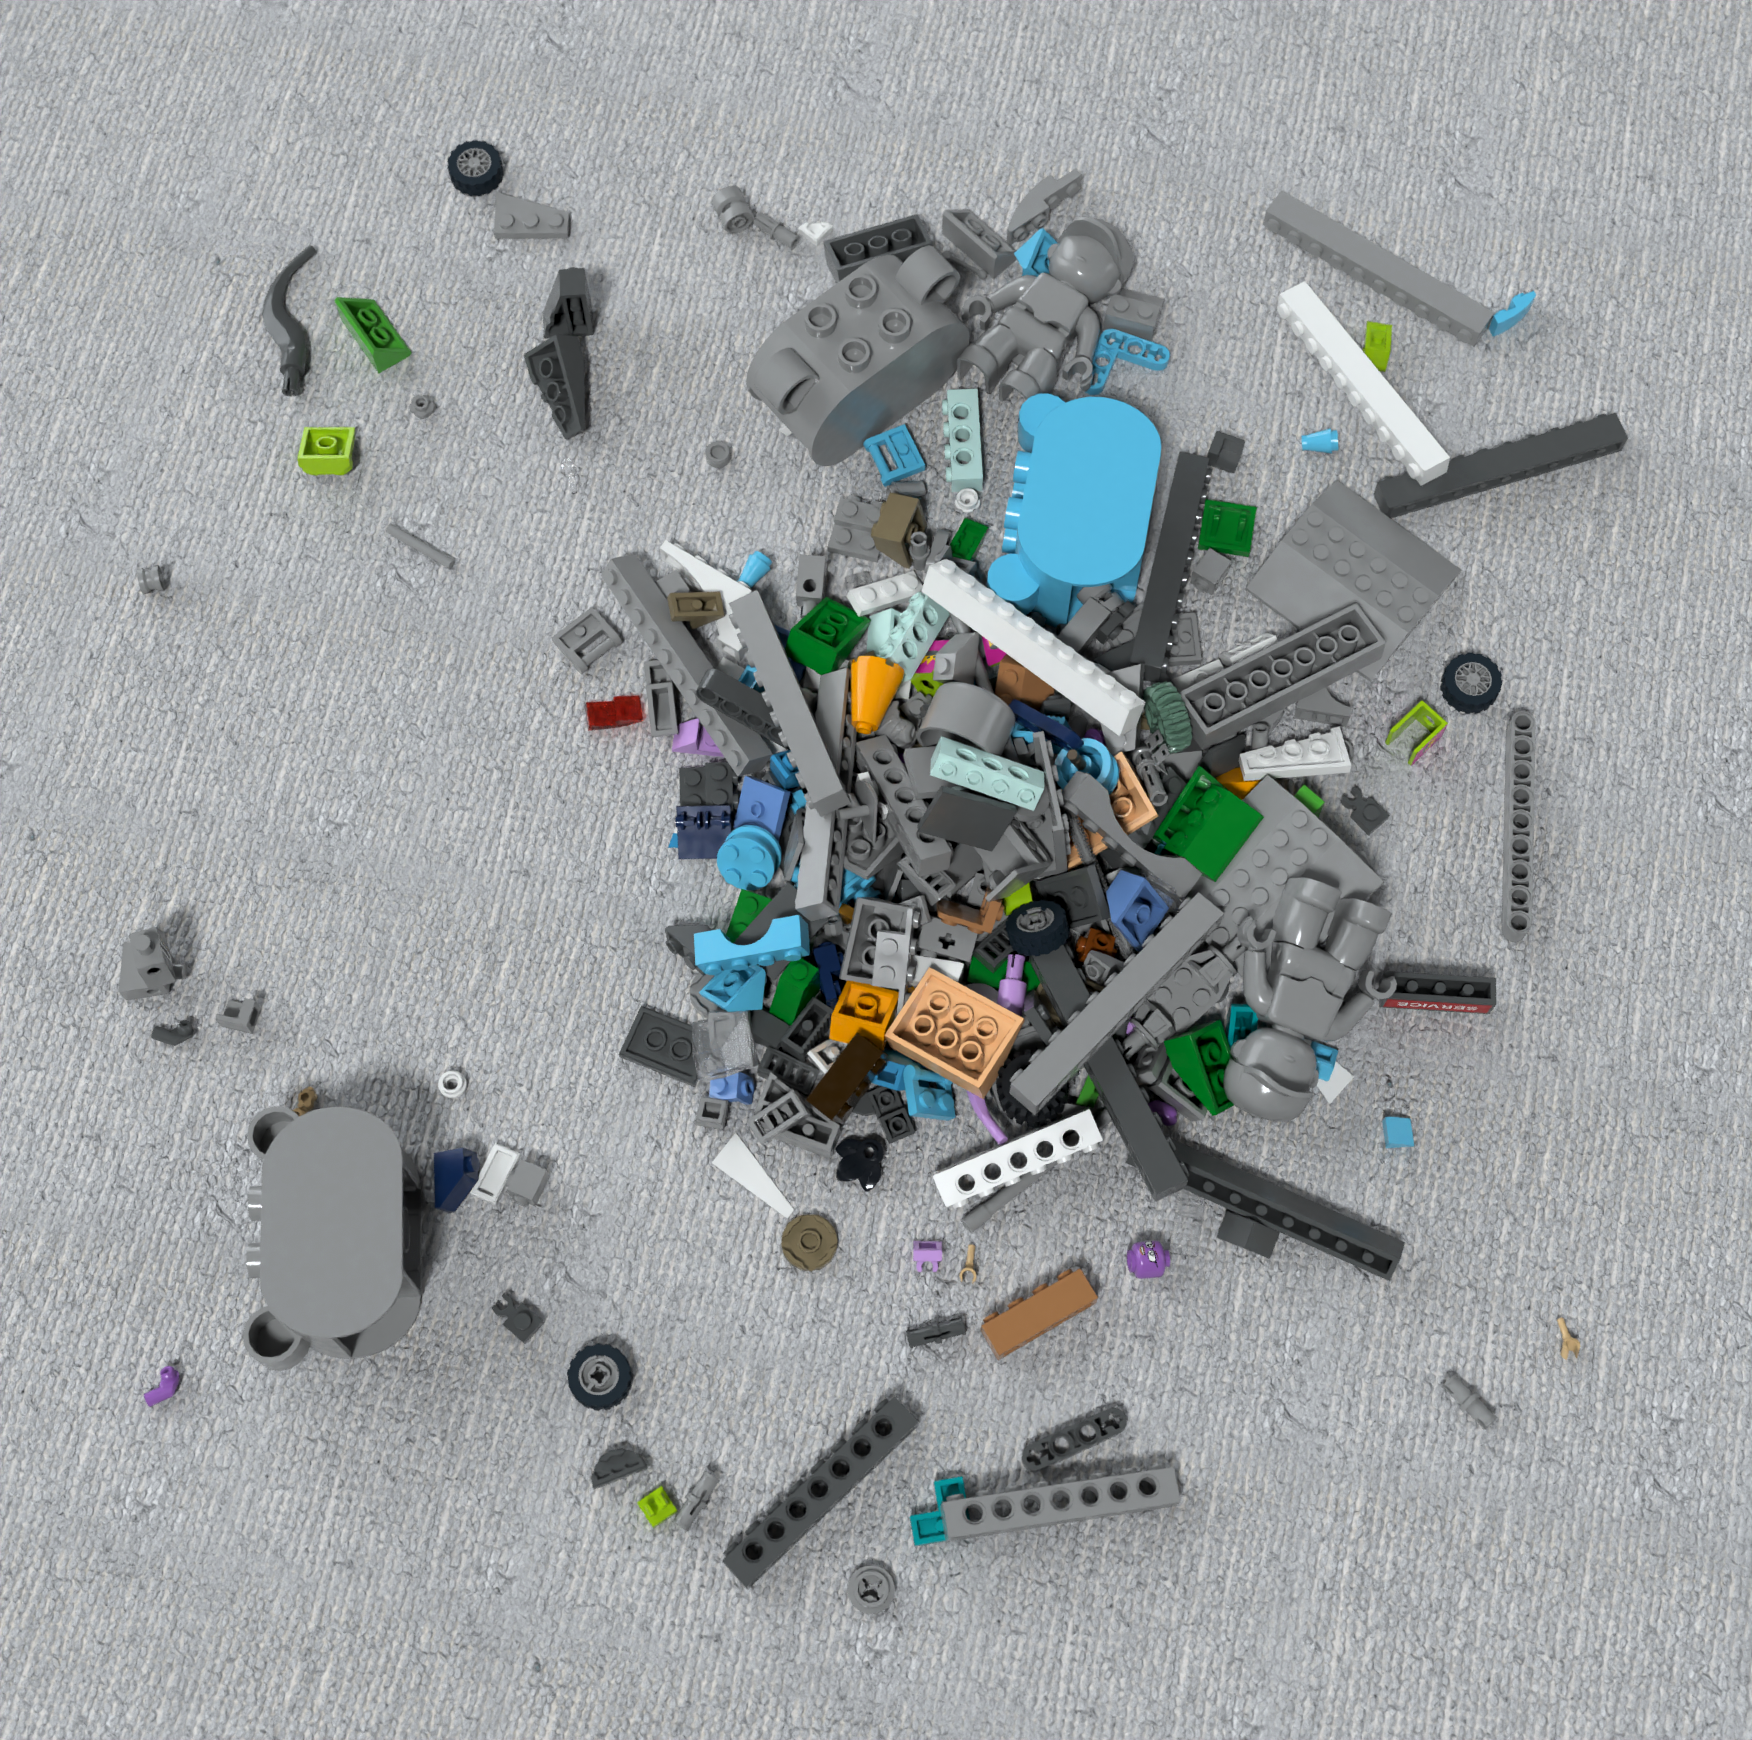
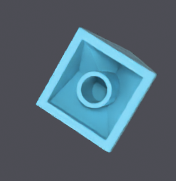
[1014,228,1057,277]
[699,965,767,1012]

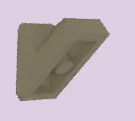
[667,592,724,629]

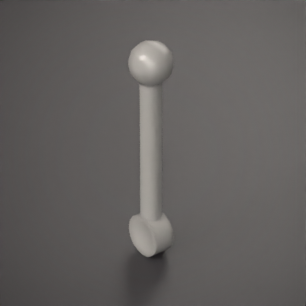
[942,251,987,279]

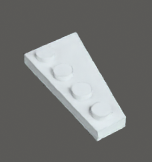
[1239,726,1351,781]

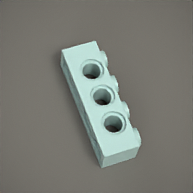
[942,389,983,492]
[877,592,950,683]
[930,736,1044,811]

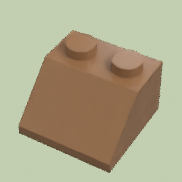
[995,654,1055,712]

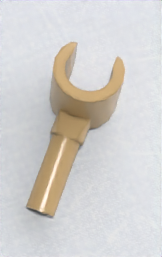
[959,1245,976,1284]
[1557,1318,1580,1360]

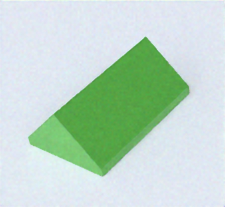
[335,297,412,373]

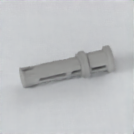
[1132,746,1168,806]

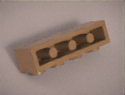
[980,1269,1098,1361]

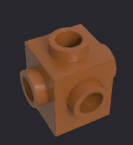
[1075,928,1117,969]

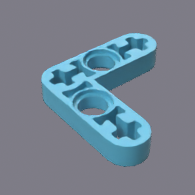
[1084,329,1170,396]

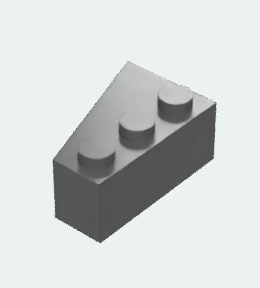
[543,267,593,338]

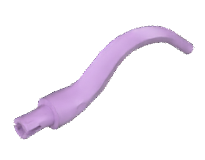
[967,954,1027,1145]

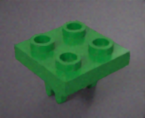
[1198,499,1257,557]

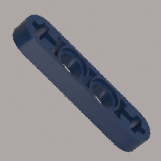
[1008,699,1084,751]

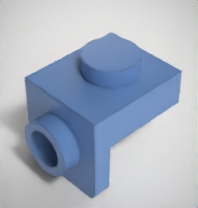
[709,1071,755,1105]

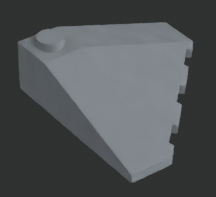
[843,771,904,880]

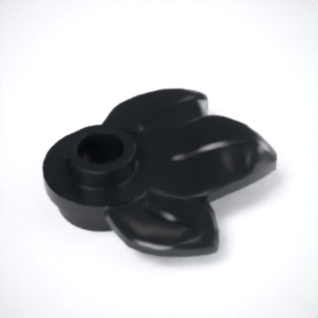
[835,1138,885,1192]

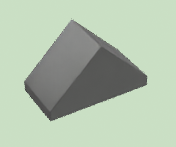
[1216,1211,1280,1259]

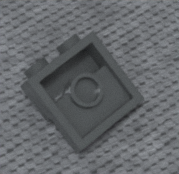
[679,762,739,819]

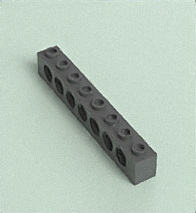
[722,1396,919,1590]

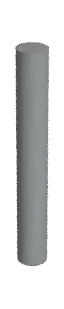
[386,524,455,569]

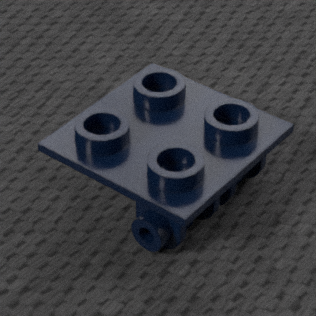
[675,805,731,859]

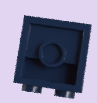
[813,942,844,1010]

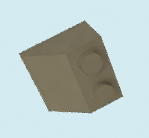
[871,492,927,569]

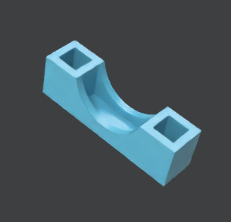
[694,915,810,975]

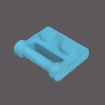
[863,424,925,487]
[903,1065,956,1121]

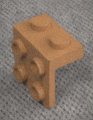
[936,885,1004,934]

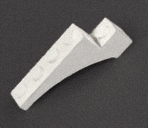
[660,540,752,662]

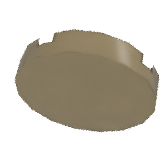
[781,1214,838,1272]

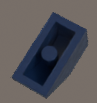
[434,1147,480,1213]

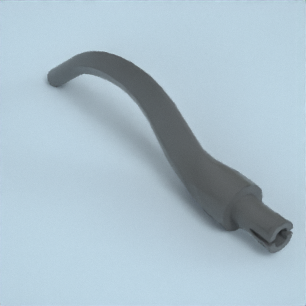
[262,245,316,396]

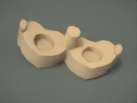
[292,1086,318,1117]

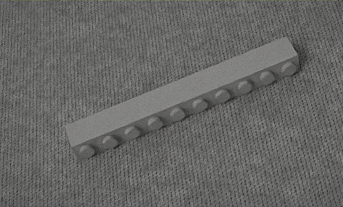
[1263,190,1495,347]
[601,554,773,777]
[729,590,851,817]
[795,668,857,921]
[1010,892,1224,1115]

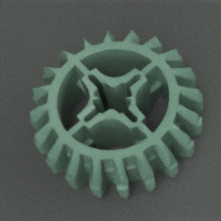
[1142,681,1192,754]

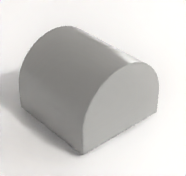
[695,1096,729,1130]

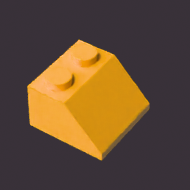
[829,980,899,1051]

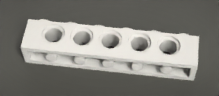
[933,1107,1103,1209]

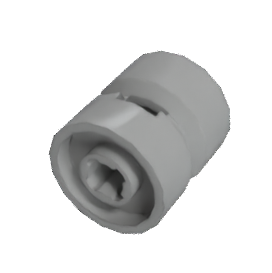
[711,186,754,234]
[1077,584,1125,624]

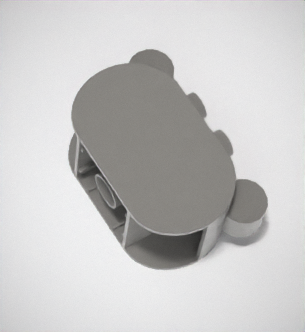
[746,245,970,466]
[242,1106,421,1371]

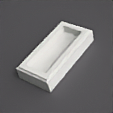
[470,1143,521,1206]

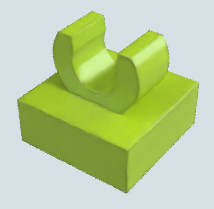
[637,1486,678,1529]

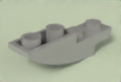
[1006,168,1082,245]

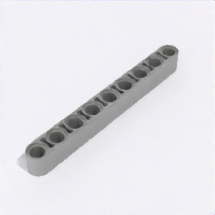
[1501,711,1536,942]

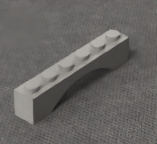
[1062,771,1202,900]

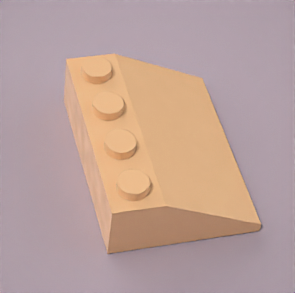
[1060,751,1159,873]
[885,967,1025,1099]

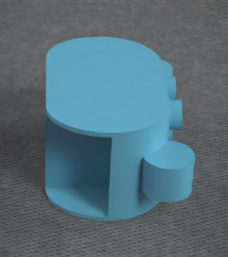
[987,393,1161,628]

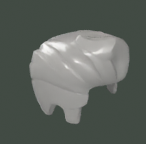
[874,701,921,749]

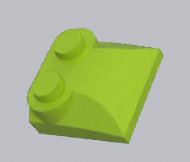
[297,427,356,476]

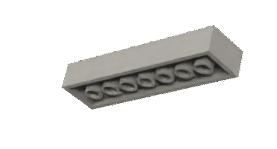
[1178,603,1386,750]

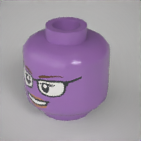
[1127,1241,1170,1279]

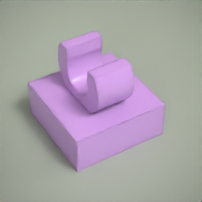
[913,1241,942,1272]

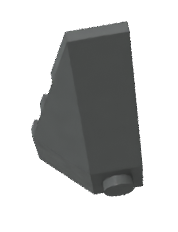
[524,334,585,439]

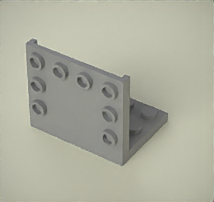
[981,731,1071,886]

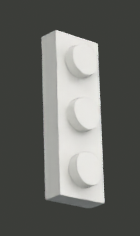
[846,571,923,617]

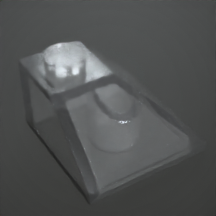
[692,1011,760,1083]

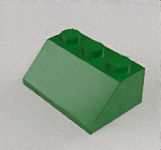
[1164,783,1264,882]

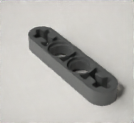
[1021,1408,1127,1472]

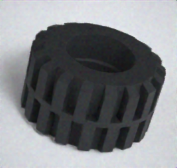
[996,1049,1068,1127]

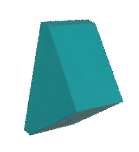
[1226,1004,1258,1050]

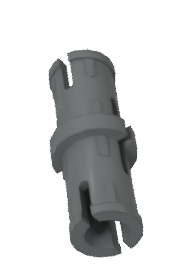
[906,1316,966,1349]

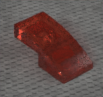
[585,695,643,731]

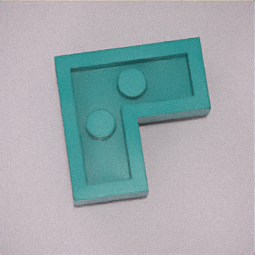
[910,1476,970,1547]

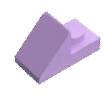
[672,718,724,757]

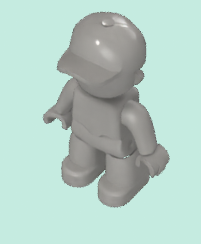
[957,216,1134,402]
[1223,878,1397,1122]

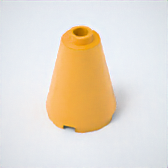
[851,656,904,734]

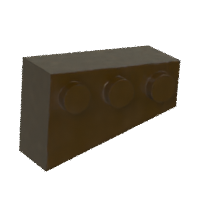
[806,1033,889,1125]

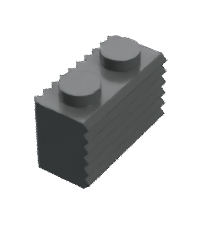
[780,997,833,1062]

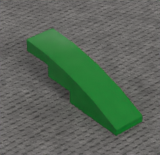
[949,518,988,562]

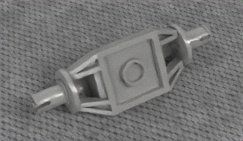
[1121,935,1248,1060]

